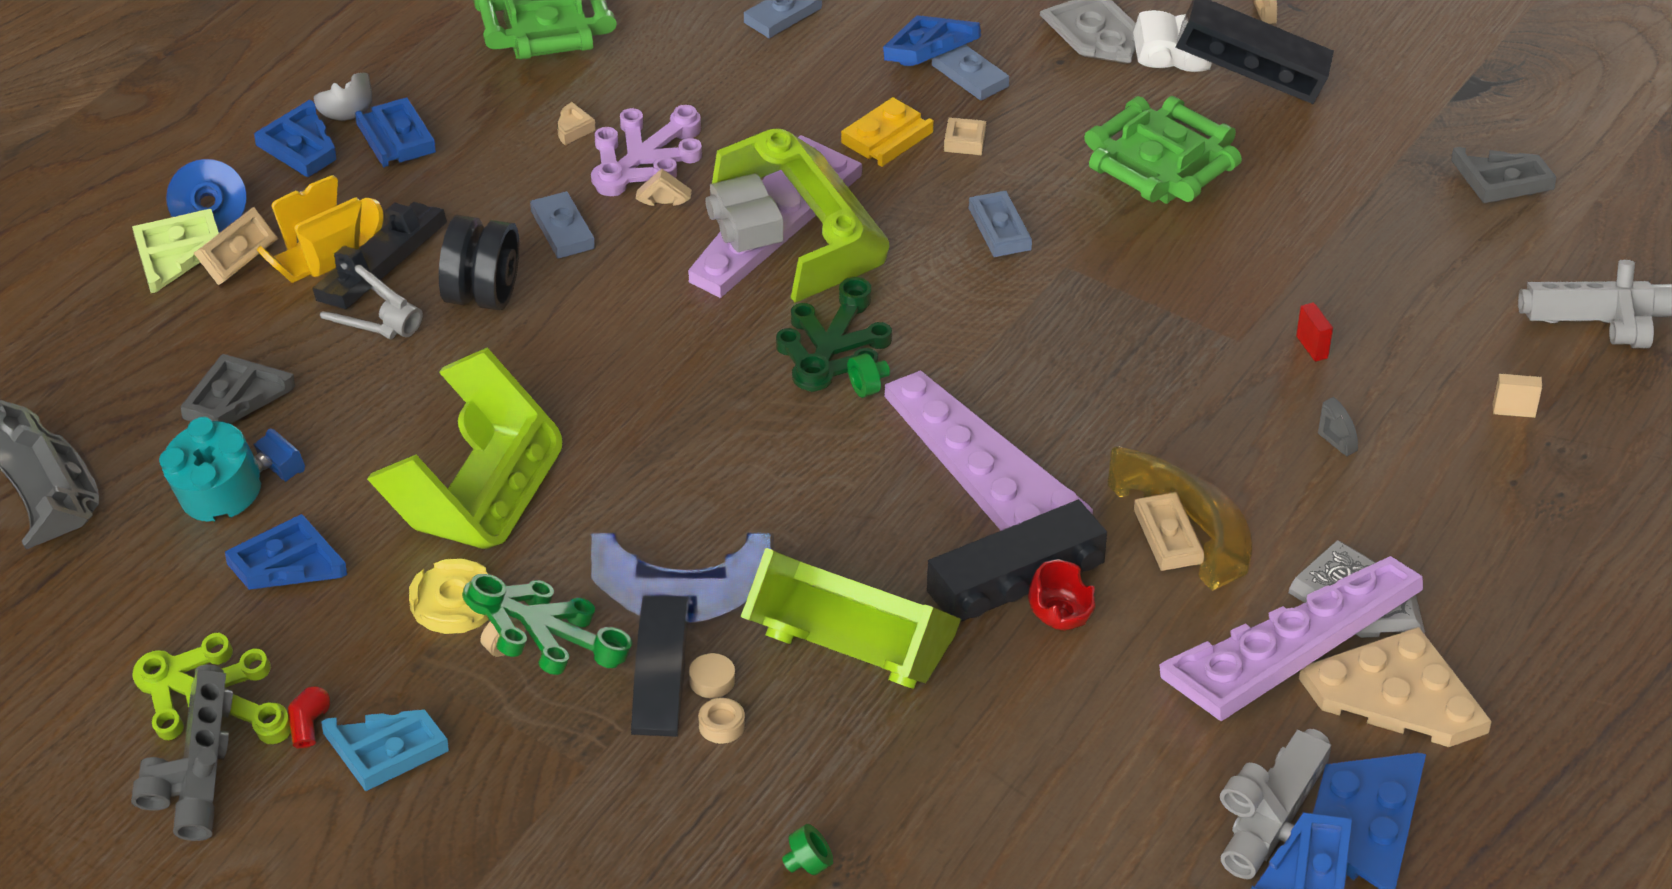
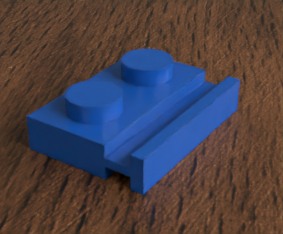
[355,97,436,167]

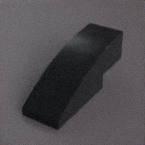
[631,595,688,737]

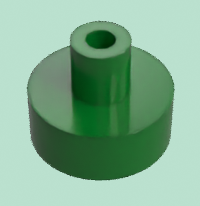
[847,353,890,398]
[782,824,833,875]

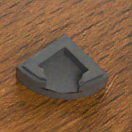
[1318,396,1358,456]

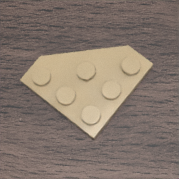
[1299,627,1492,747]

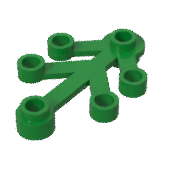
[462,574,632,675]

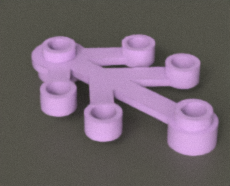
[591,105,702,196]

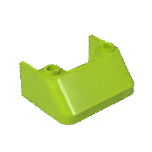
[712,129,889,303]
[367,347,562,549]
[741,548,961,689]

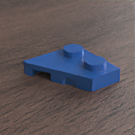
[883,15,981,66]
[254,100,336,178]
[225,514,347,590]
[1251,812,1352,889]

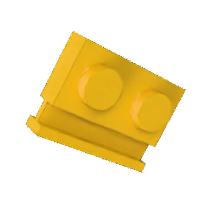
[841,97,934,167]

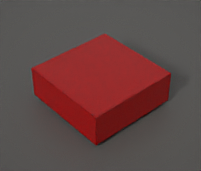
[1296,302,1333,362]

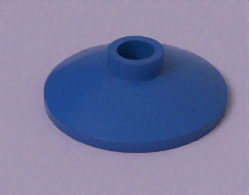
[166,159,247,233]

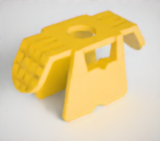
[256,175,383,283]

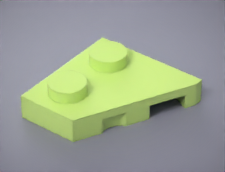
[132,209,219,293]

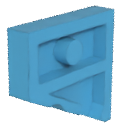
[321,709,449,791]

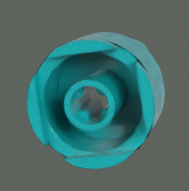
[159,417,261,522]

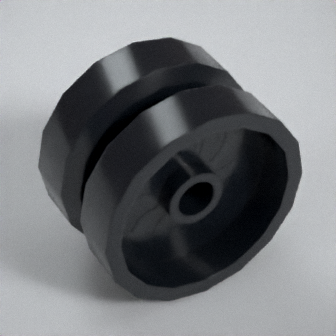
[439,215,520,310]

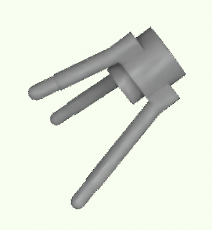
[320,265,423,340]

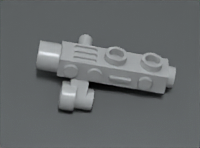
[1518,260,1672,348]
[1220,729,1331,879]

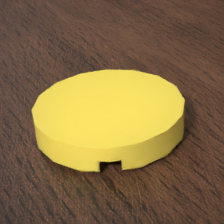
[409,559,489,634]

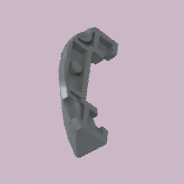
[0,400,99,549]

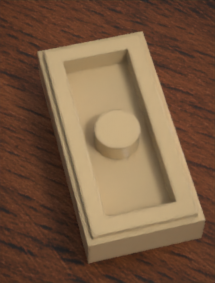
[194,207,278,285]
[1134,492,1204,571]

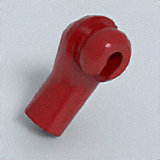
[288,686,330,748]

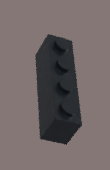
[1175,0,1334,104]
[927,499,1107,622]

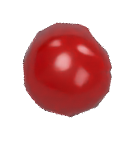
[1028,559,1095,631]

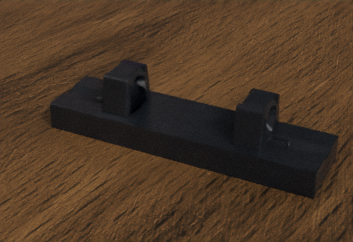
[312,202,447,309]

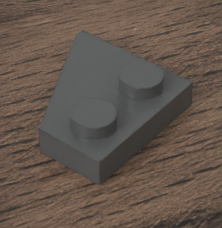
[1451,147,1556,203]
[180,354,295,424]

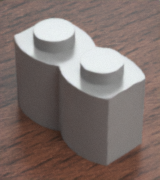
[706,173,783,252]

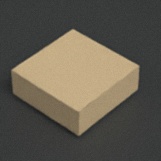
[944,118,986,155]
[1493,374,1542,418]

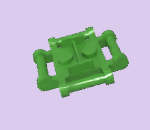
[473,0,617,60]
[1084,96,1242,204]

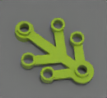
[132,633,291,744]

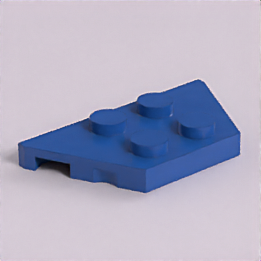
[1313,753,1426,889]

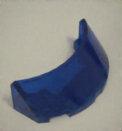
[591,533,774,622]

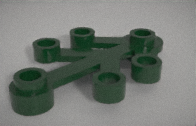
[776,277,892,392]

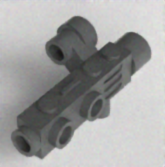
[131,665,233,841]

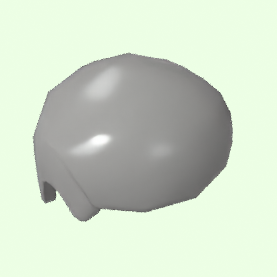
[314,73,372,121]

